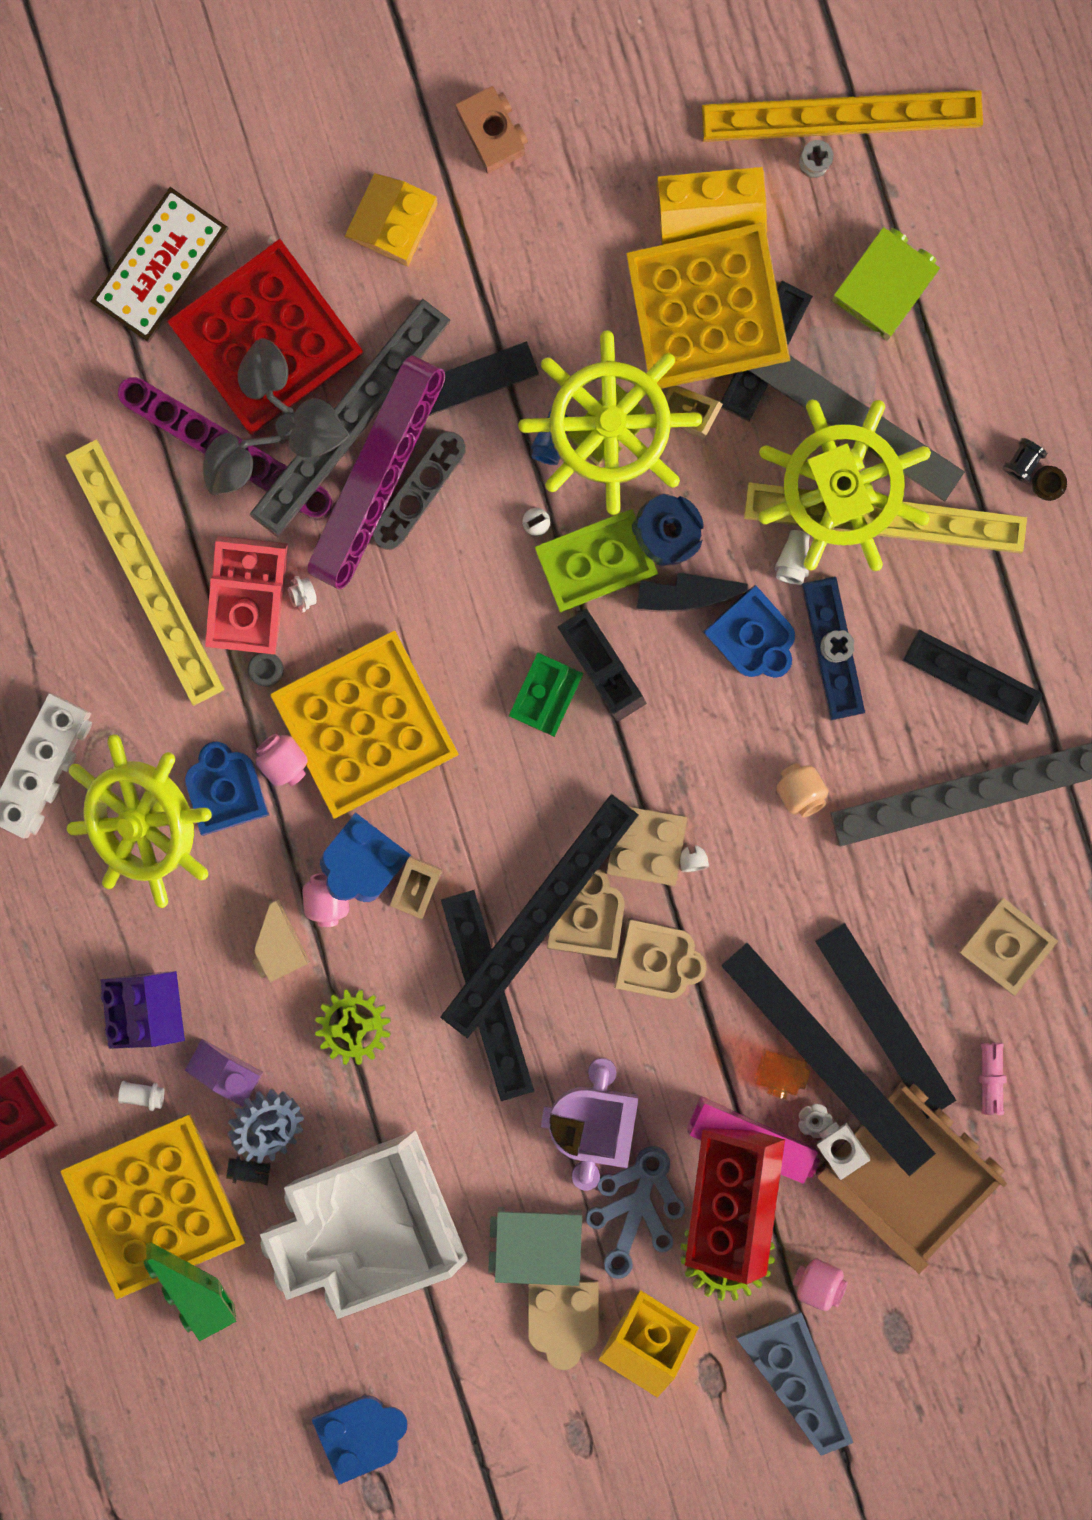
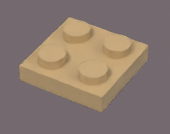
[606,807,688,886]
[958,897,1058,996]

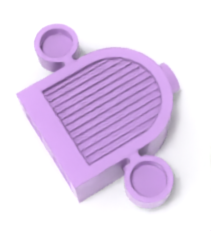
[541,1058,638,1191]

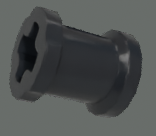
[1003,438,1048,484]

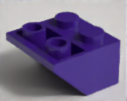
[100,971,185,1049]

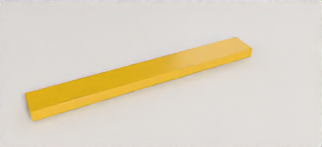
[701,90,983,142]

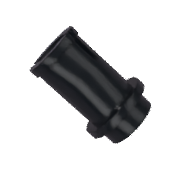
[226,1155,271,1186]

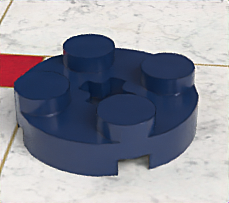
[632,494,704,566]

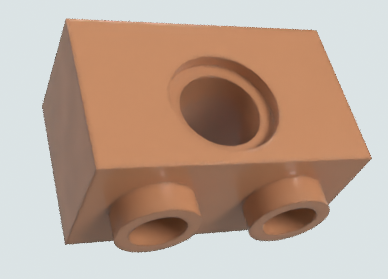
[455,86,528,174]

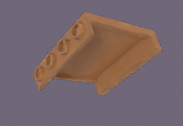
[816,1082,1007,1274]

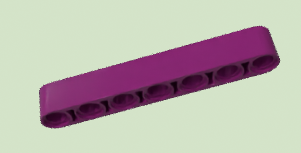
[308,356,445,589]
[118,377,333,520]

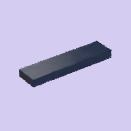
[801,576,865,721]

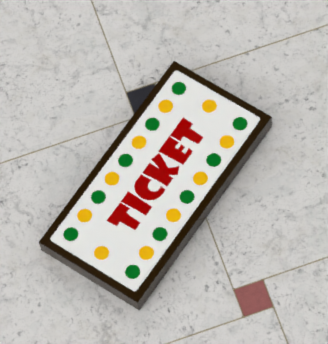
[90,187,229,343]

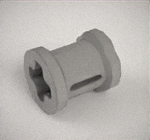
[799,140,833,178]
[820,630,854,663]

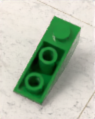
[144,1242,237,1342]

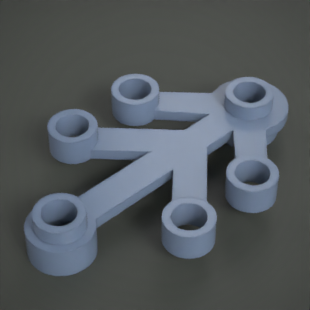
[586,1146,685,1279]

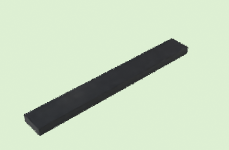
[440,794,639,1039]
[721,942,936,1177]

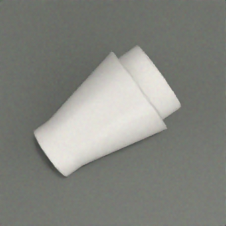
[774,530,810,585]

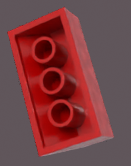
[684,1128,785,1285]

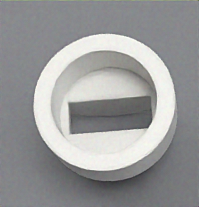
[522,508,550,536]
[680,845,709,872]

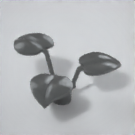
[203,338,350,496]

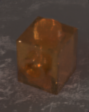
[754,1047,810,1099]

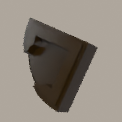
[549,1113,585,1156]

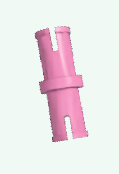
[978,1043,1006,1115]

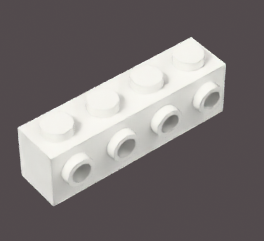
[0,693,92,838]

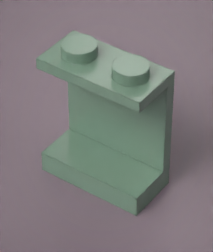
[488,1207,582,1286]

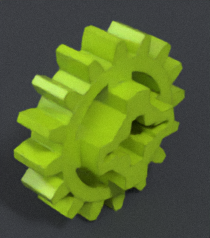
[315,989,391,1065]

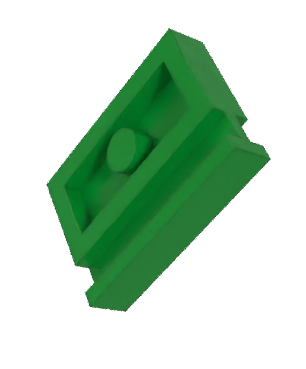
[509,652,584,737]

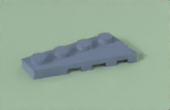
[736,1310,854,1456]

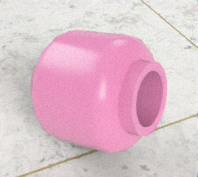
[256,734,307,786]
[302,873,350,927]
[793,1259,848,1311]

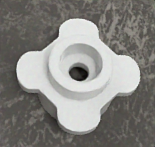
[288,576,317,613]

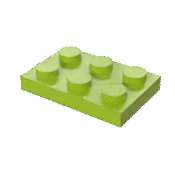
[535,509,658,613]

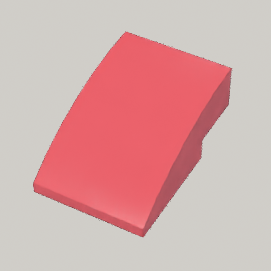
[205,536,288,654]

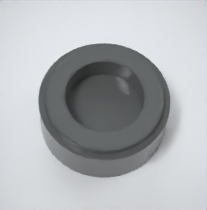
[248,653,284,687]

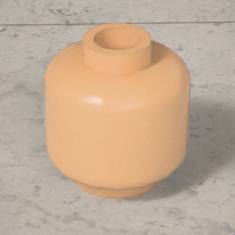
[776,763,829,818]

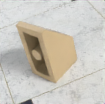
[252,899,310,983]

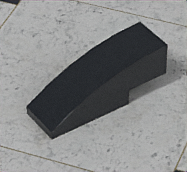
[636,572,748,612]
[557,608,647,722]

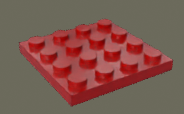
[167,239,364,436]

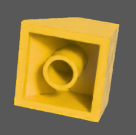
[345,173,438,267]
[599,1290,699,1398]

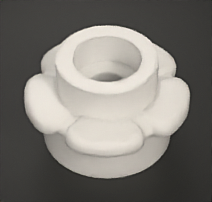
[798,1104,833,1138]

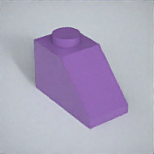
[185,1039,263,1107]

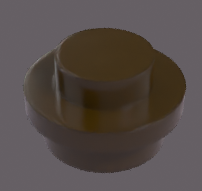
[1031,466,1067,501]

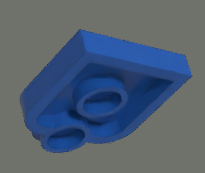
[703,585,795,678]
[185,742,270,836]
[320,812,411,902]
[312,1396,408,1485]

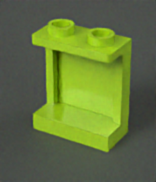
[831,227,940,341]

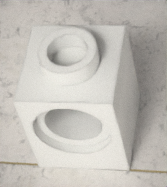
[817,1122,870,1180]

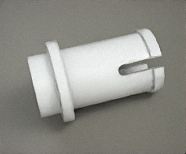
[118,1081,164,1111]

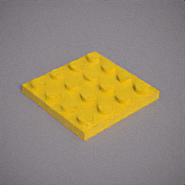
[626,223,790,389]
[270,630,459,819]
[60,1113,246,1300]

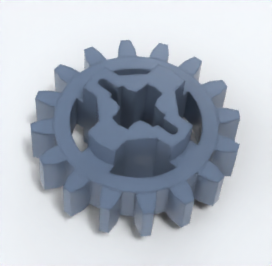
[227,1089,304,1163]

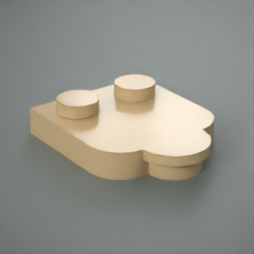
[547,868,625,959]
[614,919,707,999]
[528,1280,599,1370]

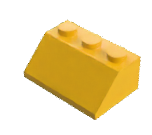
[656,167,767,245]

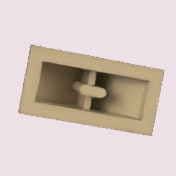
[665,385,723,440]
[390,856,443,919]

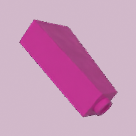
[686,1096,820,1184]

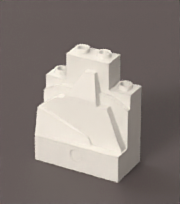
[260,1130,468,1319]

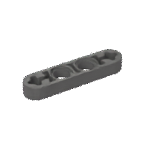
[373,432,466,550]

